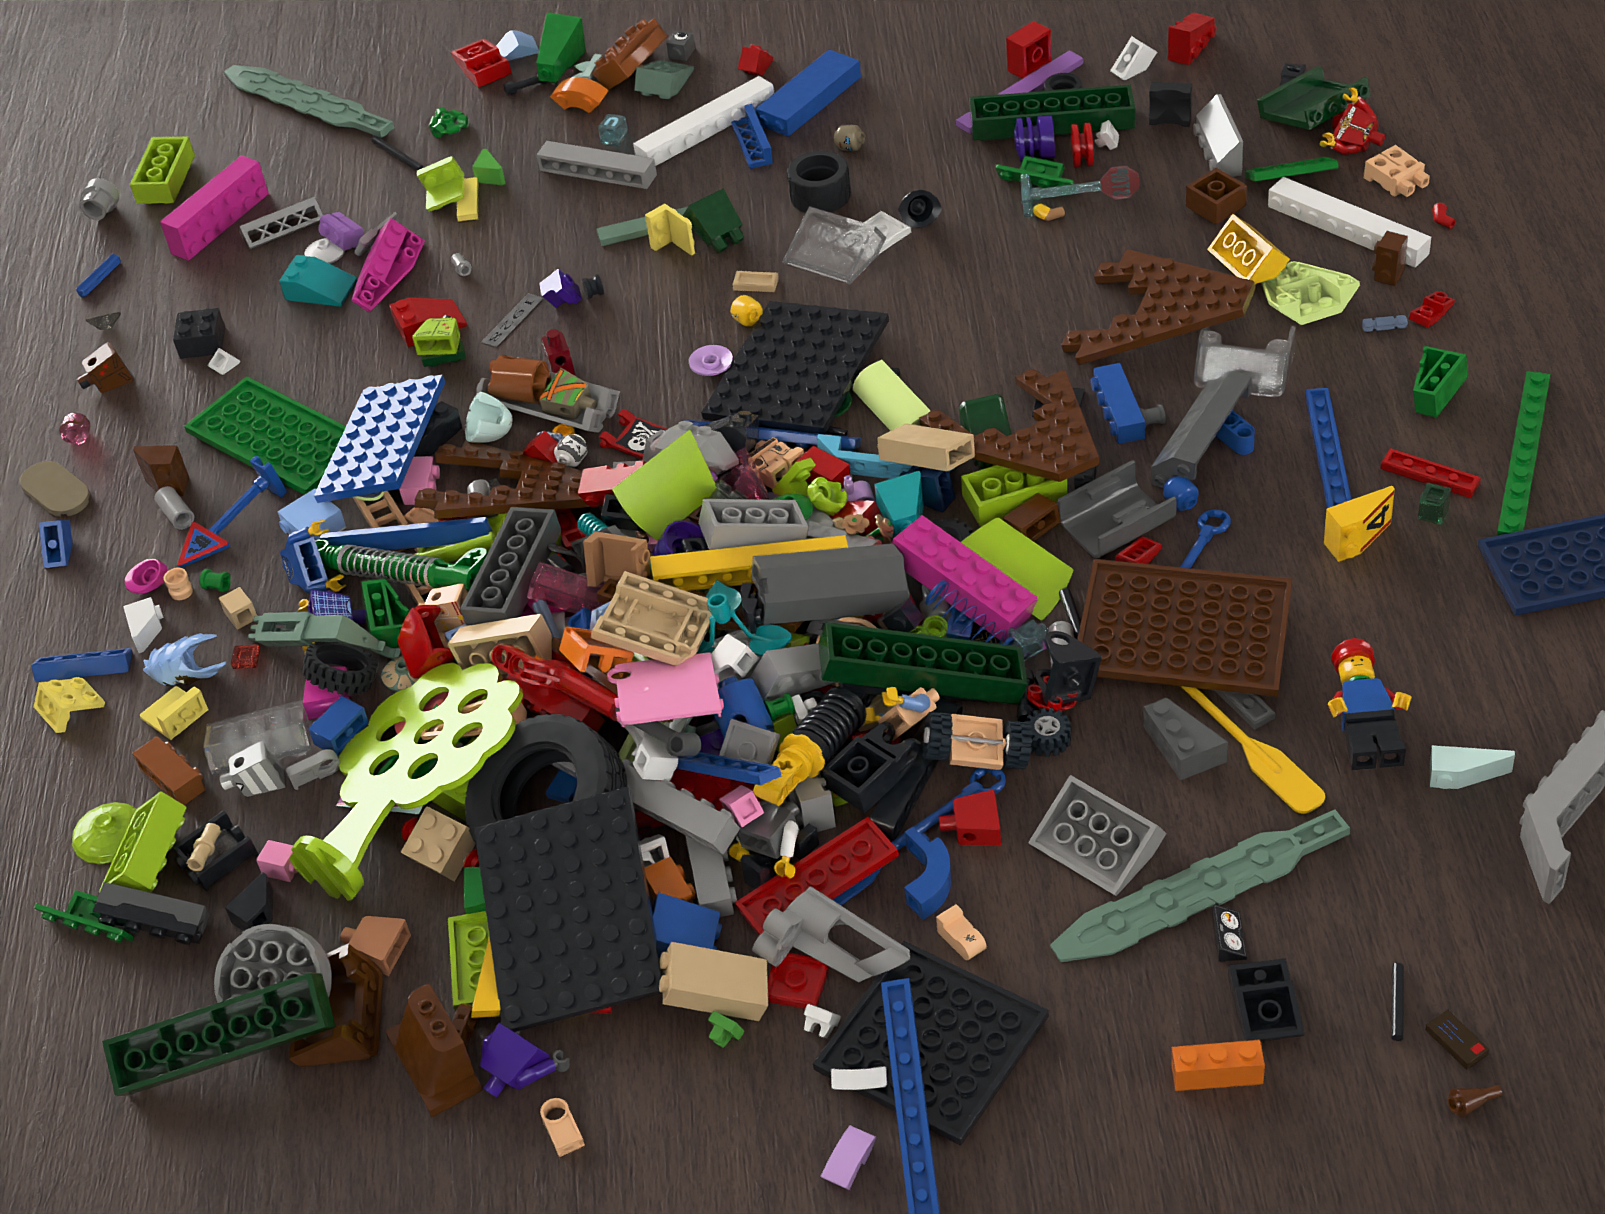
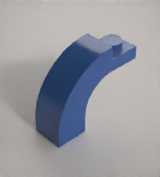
[904,827,952,920]

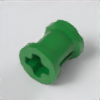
[199,569,231,593]
[763,693,795,722]

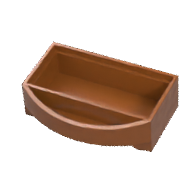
[592,18,668,90]

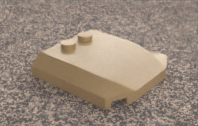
[591,571,711,666]

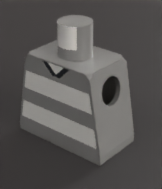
[220,740,286,797]

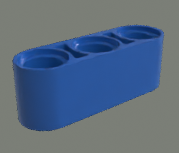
[1216,410,1255,455]

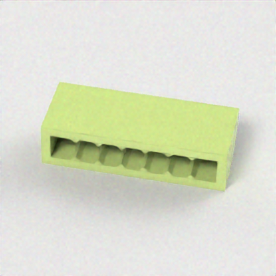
[853,360,930,431]

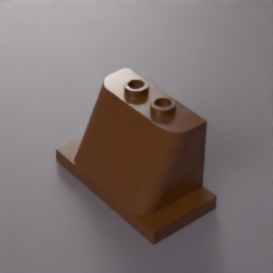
[385,983,483,1117]

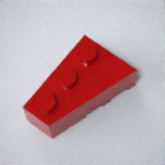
[1168,13,1216,65]

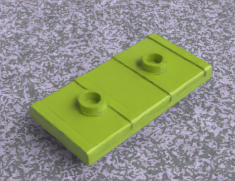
[415,513,507,563]

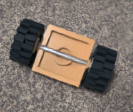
[922,712,1032,770]

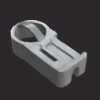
[286,749,340,790]

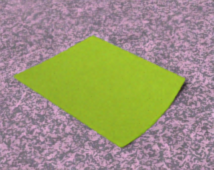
[612,430,717,540]
[961,517,1074,621]

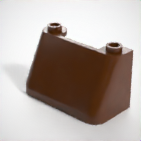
[289,944,383,1067]

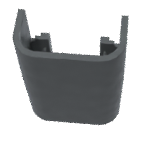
[1058,460,1176,559]

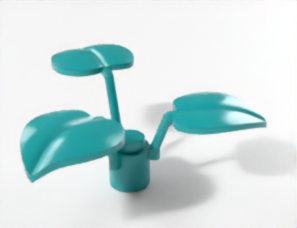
[696,580,792,656]

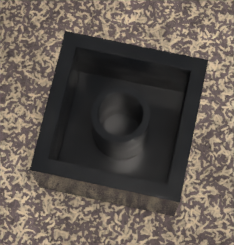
[173,308,225,359]

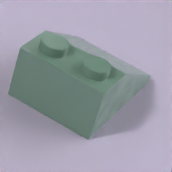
[635,60,694,99]

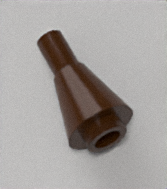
[1447,1085,1502,1118]

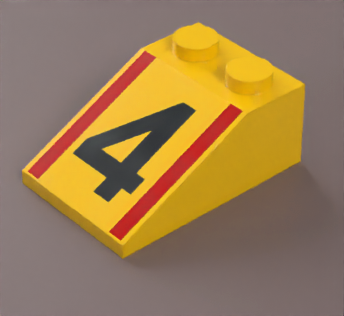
[1324,486,1395,562]

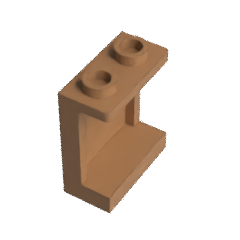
[583,531,652,587]

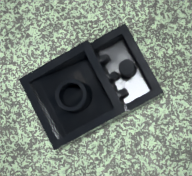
[1228,958,1305,1042]

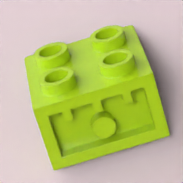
[417,156,464,212]

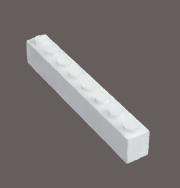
[633,76,774,166]
[1268,177,1431,268]

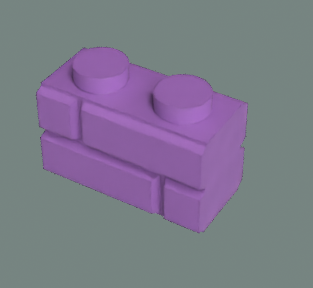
[319,212,364,250]

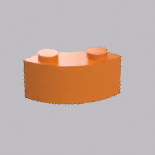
[550,77,609,113]

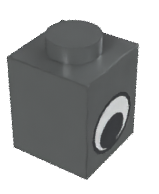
[666,30,695,62]

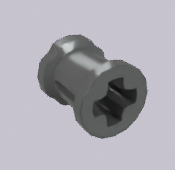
[1139,404,1166,428]

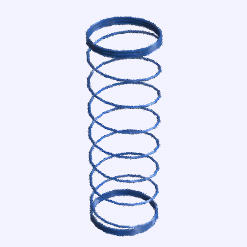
[924,580,1014,646]

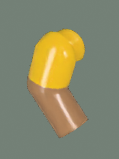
[1033,204,1065,221]

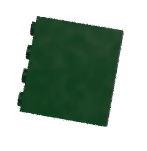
[1257,66,1371,130]

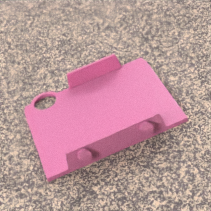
[607,652,724,727]

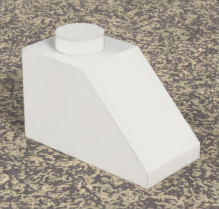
[1110,37,1157,80]
[123,597,164,653]

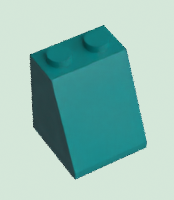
[874,471,924,541]

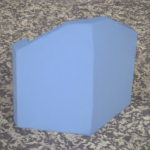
[497,30,539,61]

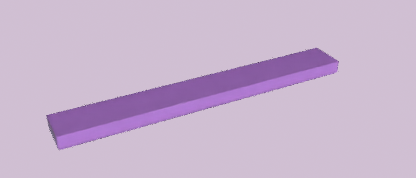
[956,50,1083,134]

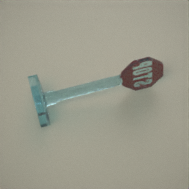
[1020,165,1140,217]

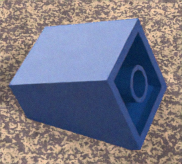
[651,893,722,956]

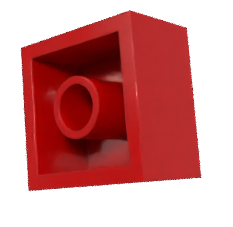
[1006,21,1051,79]

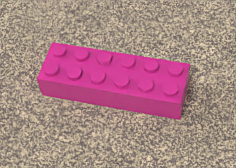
[160,155,269,261]
[892,515,1038,642]

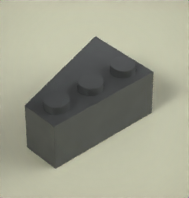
[1143,698,1228,780]

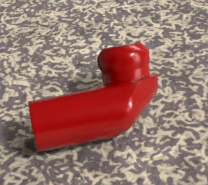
[1432,203,1456,229]

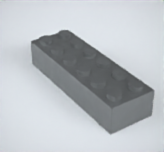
[460,507,561,626]

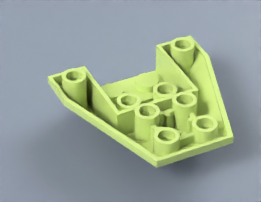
[1261,261,1360,325]

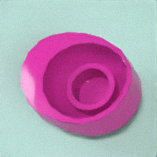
[125,559,168,594]

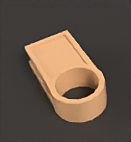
[540,1098,585,1157]

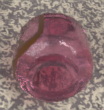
[59,412,91,445]

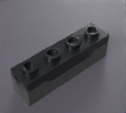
[93,882,210,945]

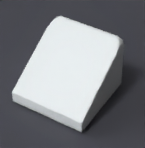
[208,348,240,375]

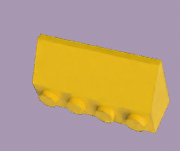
[1207,214,1290,284]

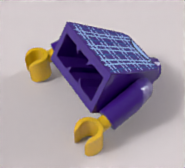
[298,590,365,653]

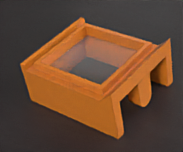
[559,626,634,678]

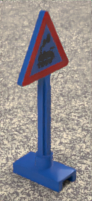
[177,455,287,568]

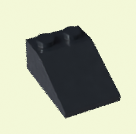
[704,411,759,455]

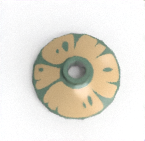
[381,655,418,692]

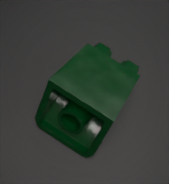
[683,188,744,254]
[959,394,1012,469]

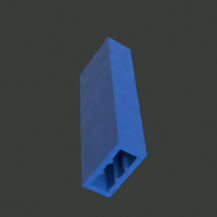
[756,49,861,137]

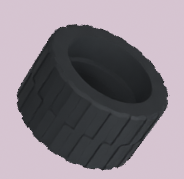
[787,150,851,214]

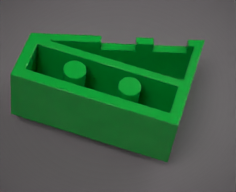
[1413,346,1468,417]
[361,578,409,648]

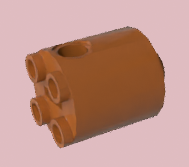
[488,355,552,404]

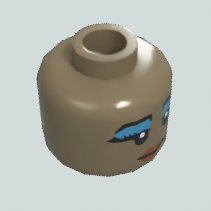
[834,125,865,151]

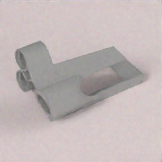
[752,886,910,982]

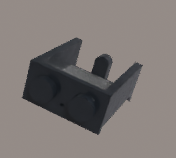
[173,810,259,891]

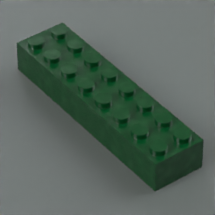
[970,84,1136,141]
[818,622,1028,705]
[102,972,336,1096]

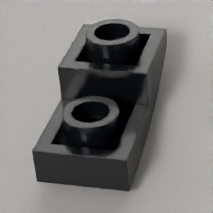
[741,583,763,634]

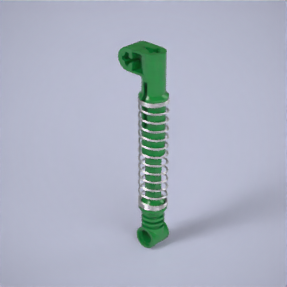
[315,539,488,591]

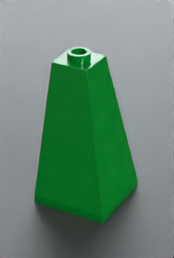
[536,12,586,83]

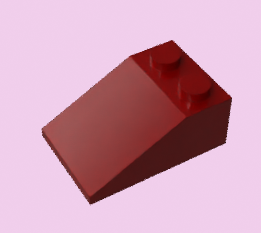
[389,298,467,348]

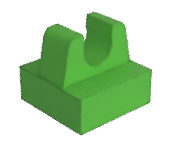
[708,1011,745,1048]

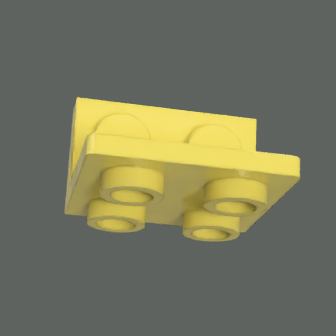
[645,204,695,256]
[33,677,105,733]
[140,686,208,740]

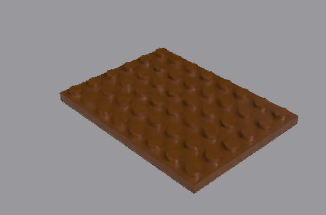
[1078,559,1292,697]

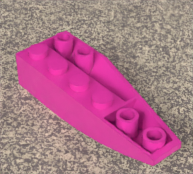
[352,218,425,313]

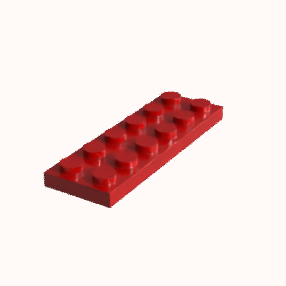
[735,816,899,936]

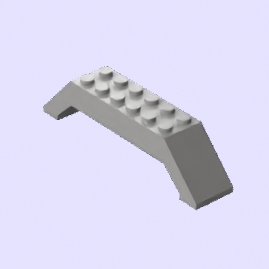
[1519,710,1605,904]

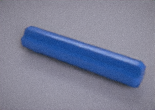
[76,254,121,297]

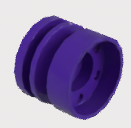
[1014,115,1055,162]
[652,520,705,556]

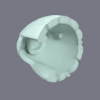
[465,392,513,443]

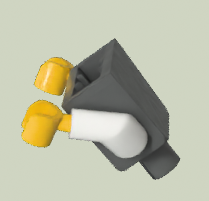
[729,801,800,878]

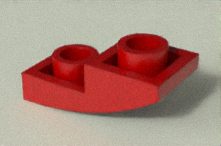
[1409,291,1455,328]

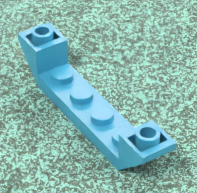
[817,434,955,479]

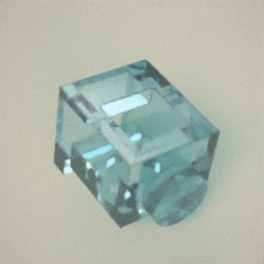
[1008,620,1048,661]

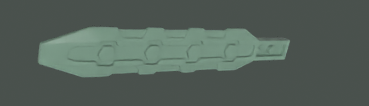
[224,65,394,138]
[1050,809,1350,963]

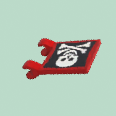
[599,409,668,460]

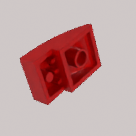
[451,39,512,88]

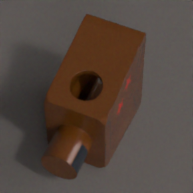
[77,341,134,393]

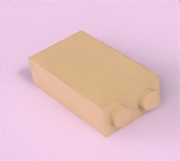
[877,424,975,471]
[659,942,768,1021]

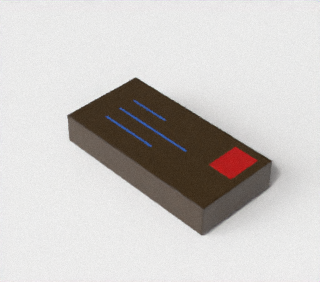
[1425,1010,1489,1070]

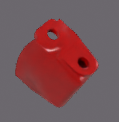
[397,605,455,679]

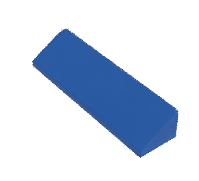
[31,648,132,682]

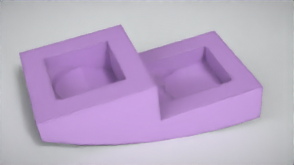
[821,1126,877,1190]

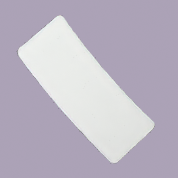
[831,1066,887,1090]

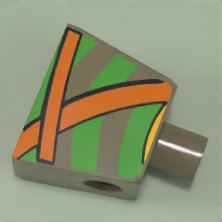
[539,368,597,419]

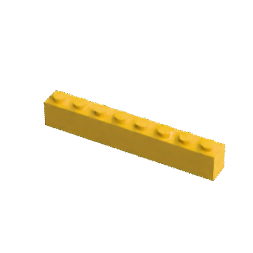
[650,535,848,591]

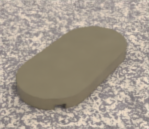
[20,461,90,517]

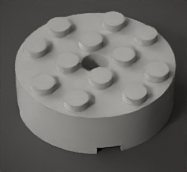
[214,924,332,1003]

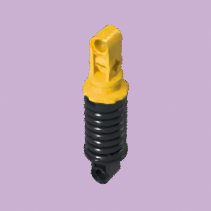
[753,687,875,806]

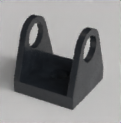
[1034,631,1102,705]

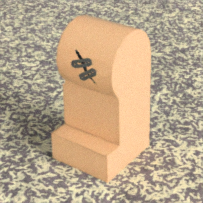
[936,904,987,960]

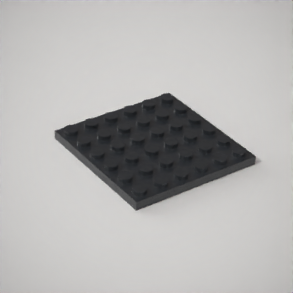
[813,941,1049,1146]

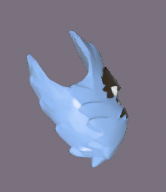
[143,633,226,686]

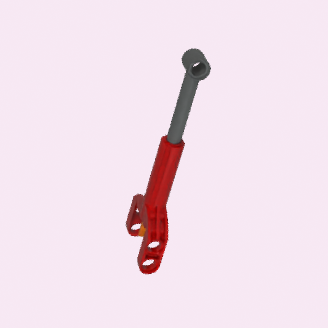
[492,644,701,757]

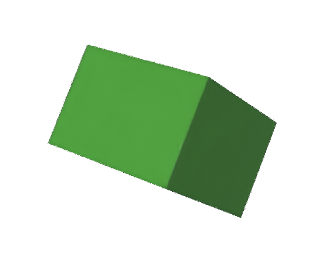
[472,148,506,185]

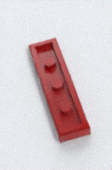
[1380,448,1481,498]

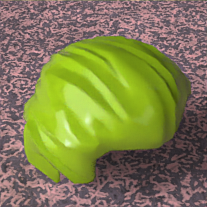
[808,477,848,516]

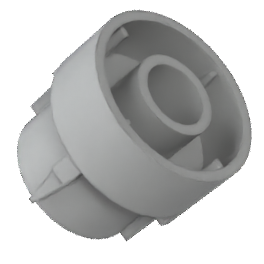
[79,178,120,220]

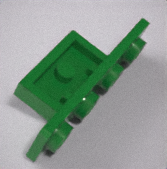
[995,156,1077,193]
[34,890,134,943]

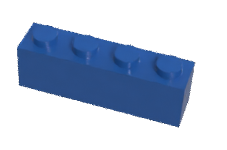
[1090,363,1145,444]

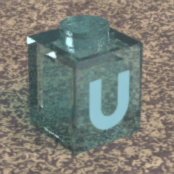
[598,114,628,146]

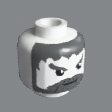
[554,434,588,468]

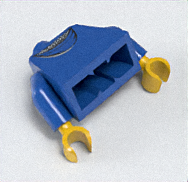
[280,520,346,593]

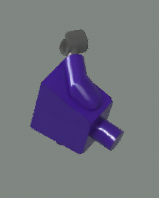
[480,1022,570,1097]

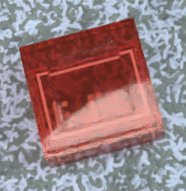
[231,644,260,669]

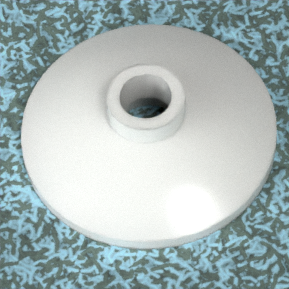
[305,238,345,264]

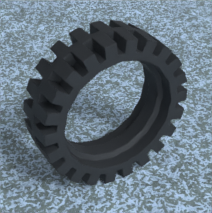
[302,642,378,695]

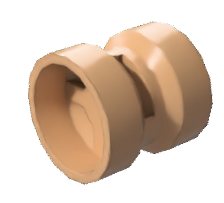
[164,568,193,600]

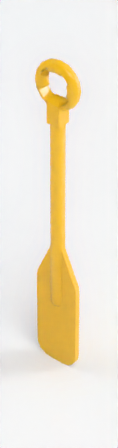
[1180,686,1325,814]

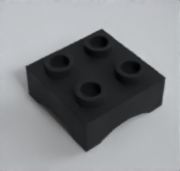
[1149,82,1192,127]

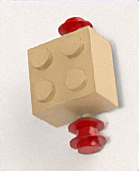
[401,806,480,882]

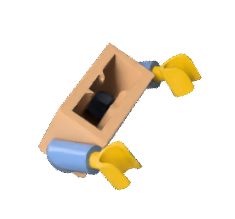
[864,687,939,741]

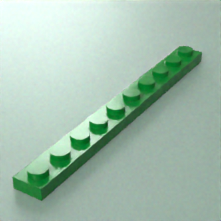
[1497,371,1550,536]

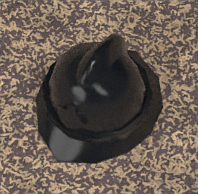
[898,189,942,228]

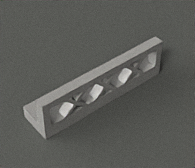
[239,197,323,249]

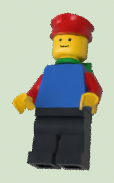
[1328,638,1412,770]

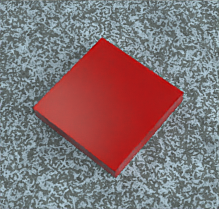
[767,953,830,1009]

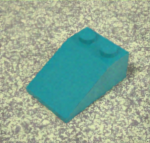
[279,255,358,307]

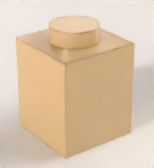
[219,587,257,630]

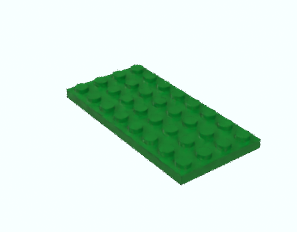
[184,376,346,495]

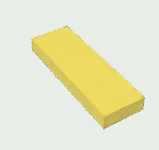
[457,177,478,222]

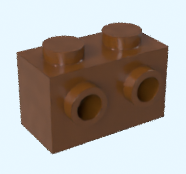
[1372,231,1408,286]
[1003,493,1061,542]

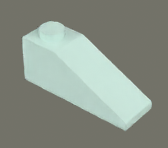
[1430,745,1515,789]

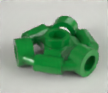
[429,107,468,138]

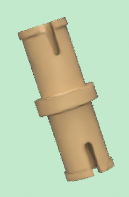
[187,823,221,871]

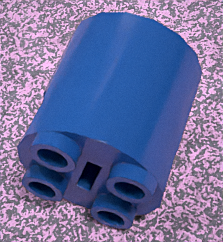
[714,676,774,738]

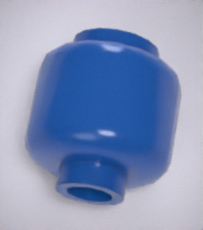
[1163,476,1199,511]

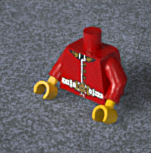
[1320,88,1386,155]

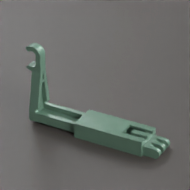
[247,612,400,659]

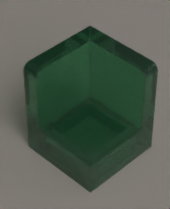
[1418,482,1451,525]

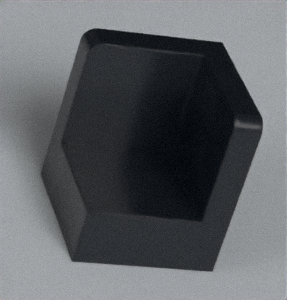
[793,823,819,860]

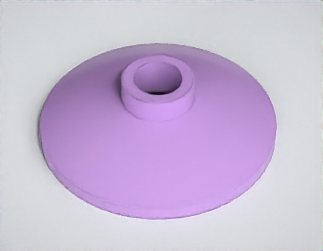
[689,345,733,376]

